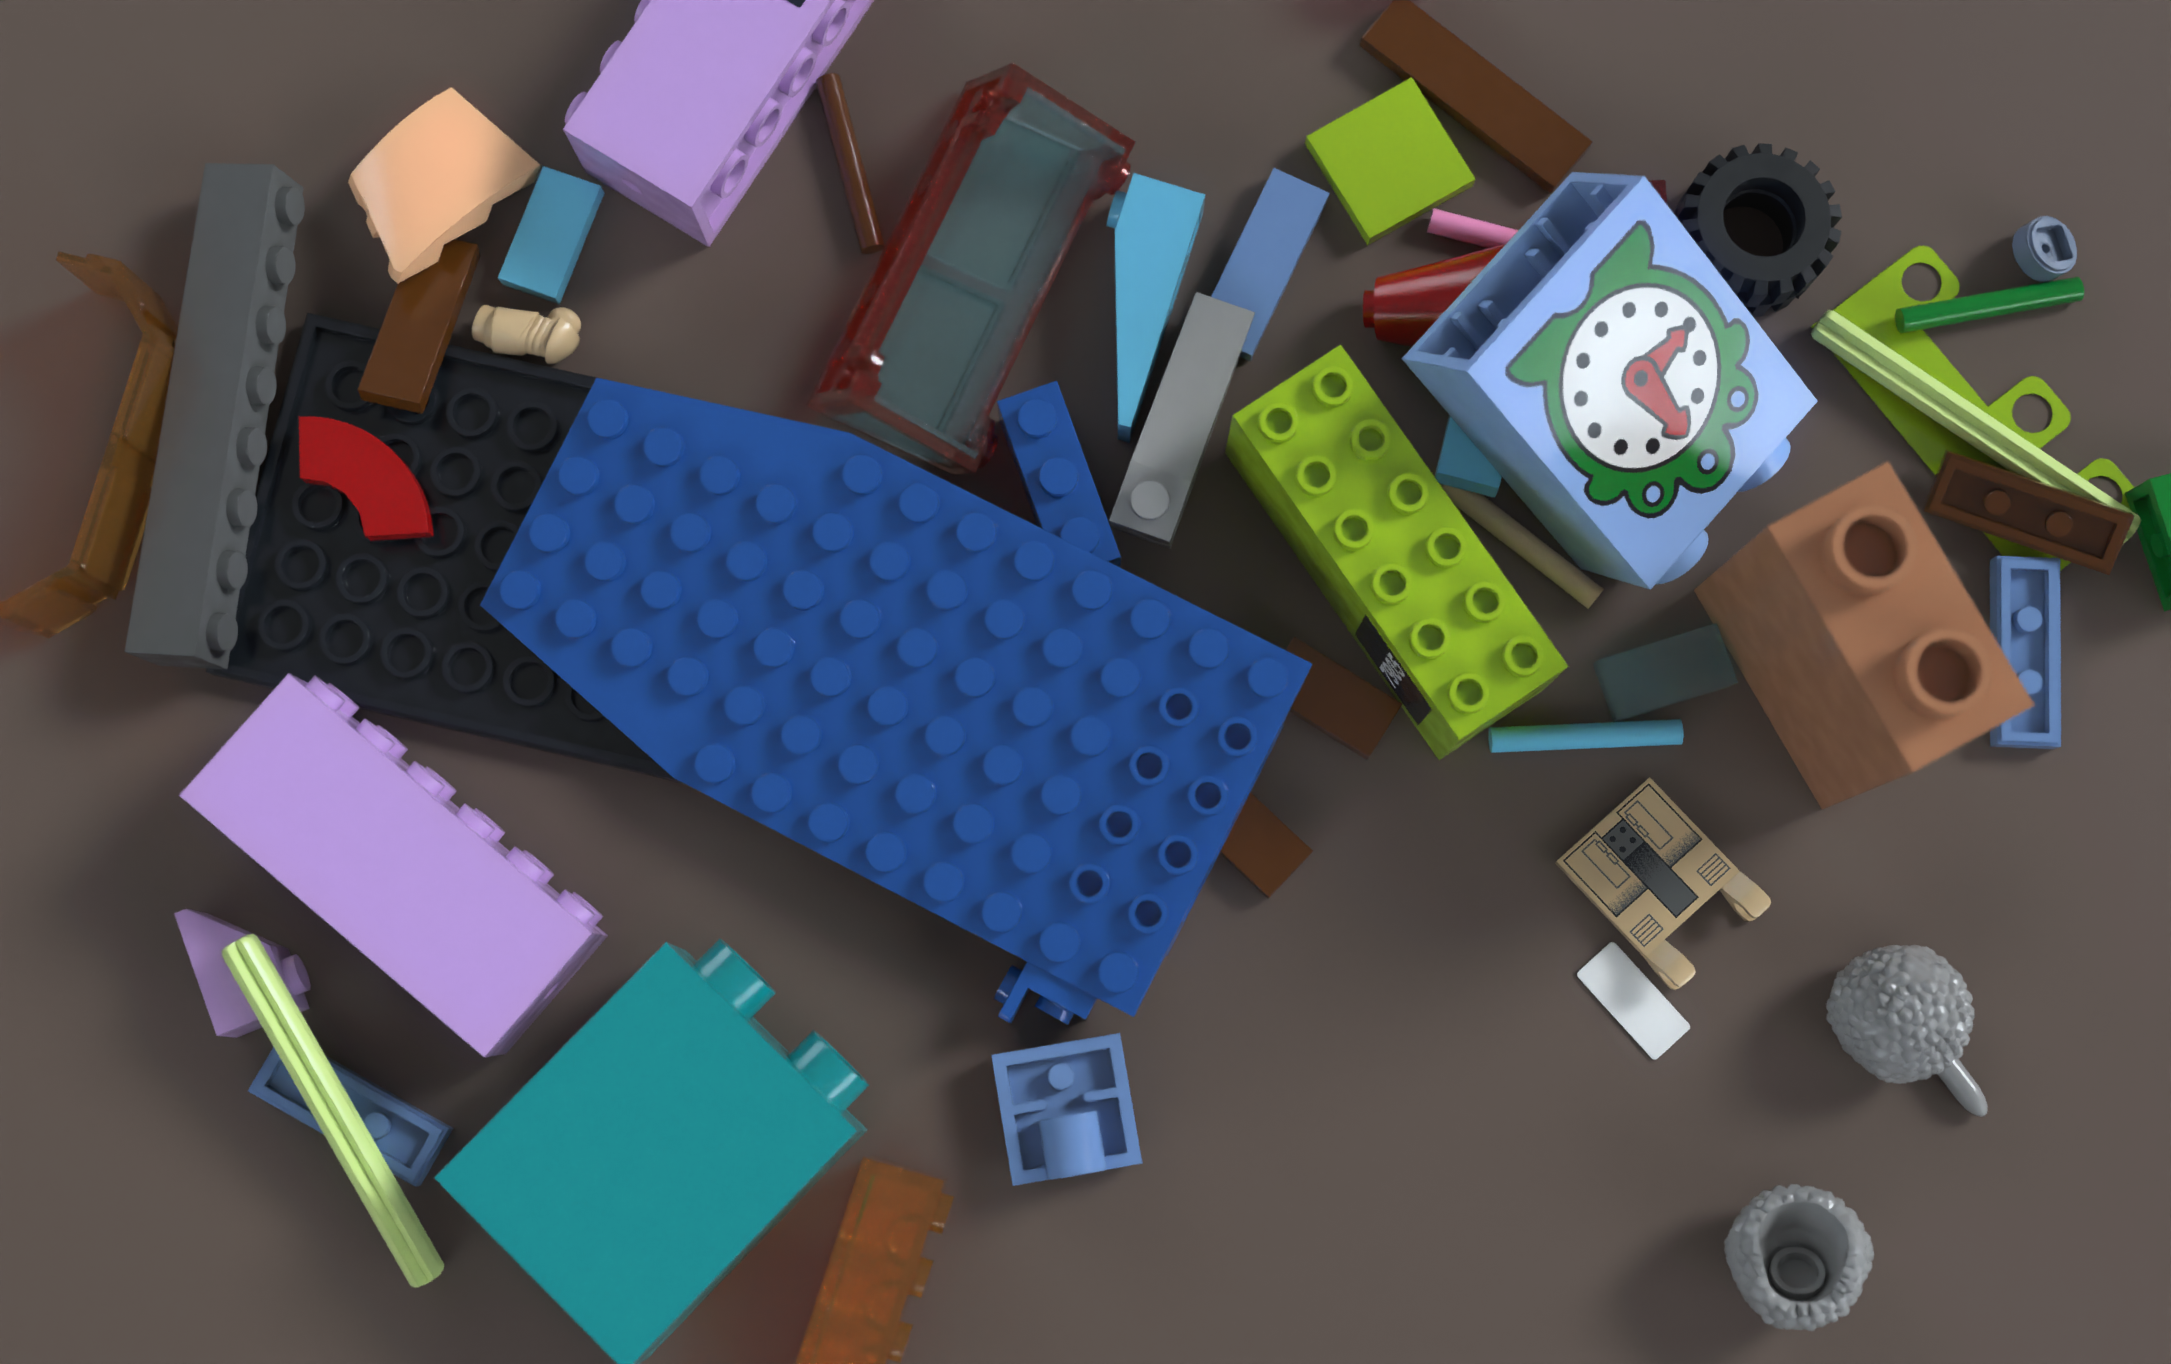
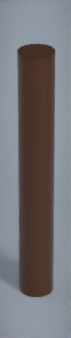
[816,73,885,254]

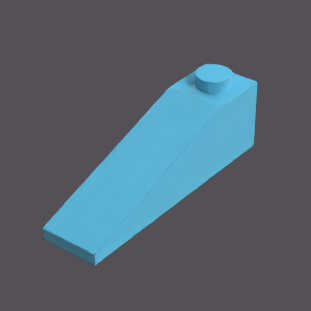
[1106,173,1205,443]

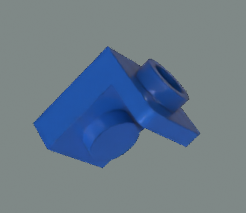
[994,962,1098,1025]

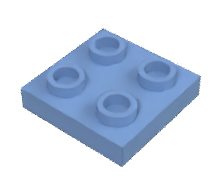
[991,1033,1142,1186]

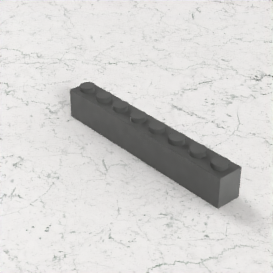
[124,163,305,670]

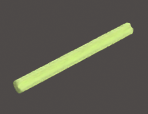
[1811,310,2141,544]
[222,934,444,1288]

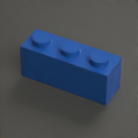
[997,381,1121,568]

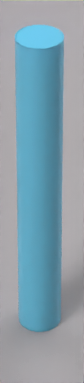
[1488,719,1684,753]

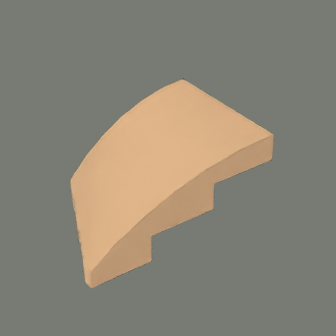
[348,87,541,284]

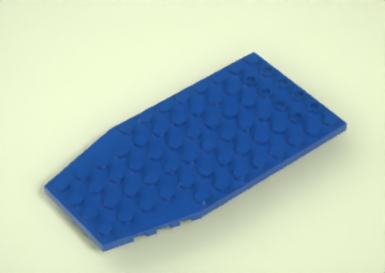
[480,378,1313,1017]

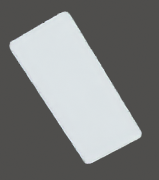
[1577,942,1690,1059]

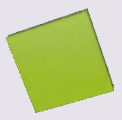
[1305,77,1476,246]

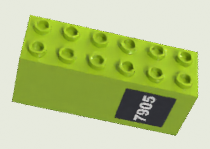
[1225,344,1569,760]

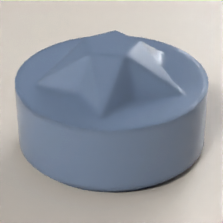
[2012,216,2077,282]

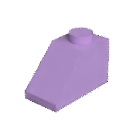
[174,909,311,1038]

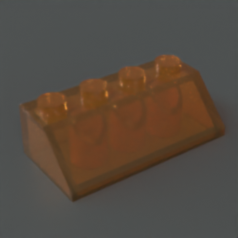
[796,1155,954,1364]

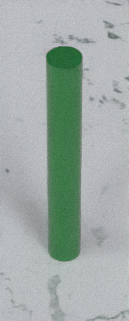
[1895,276,2084,333]

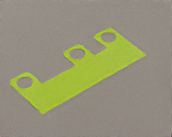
[1811,245,2134,571]

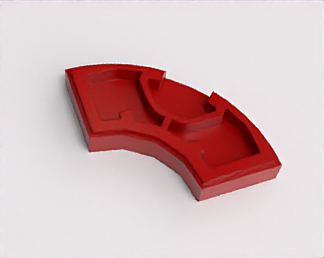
[299,416,434,541]

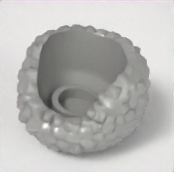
[1826,945,1975,1084]
[1724,1184,1874,1331]

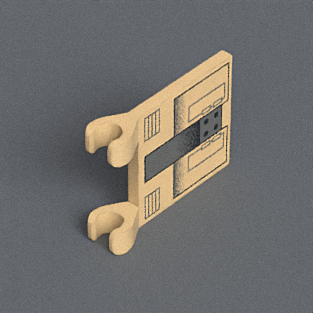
[1555,777,1771,990]

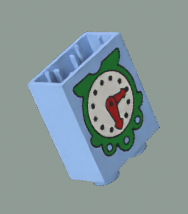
[1402,172,1818,590]

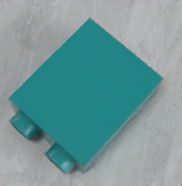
[434,938,869,1364]

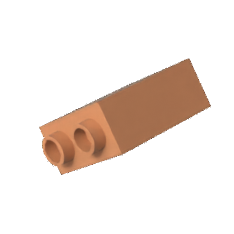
[1694,461,2035,810]

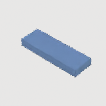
[1211,168,1330,361]
[1990,556,2061,749]
[248,1047,454,1187]

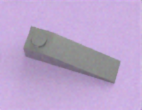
[1109,292,1255,549]

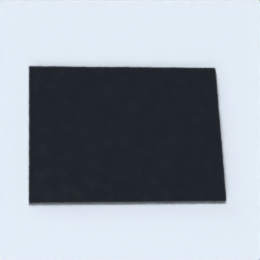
[206,313,684,784]

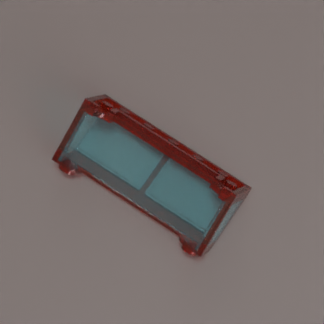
[806,63,1135,474]

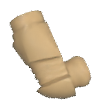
[472,305,581,364]

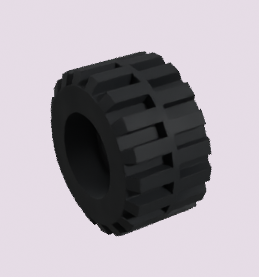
[1673,143,1842,317]

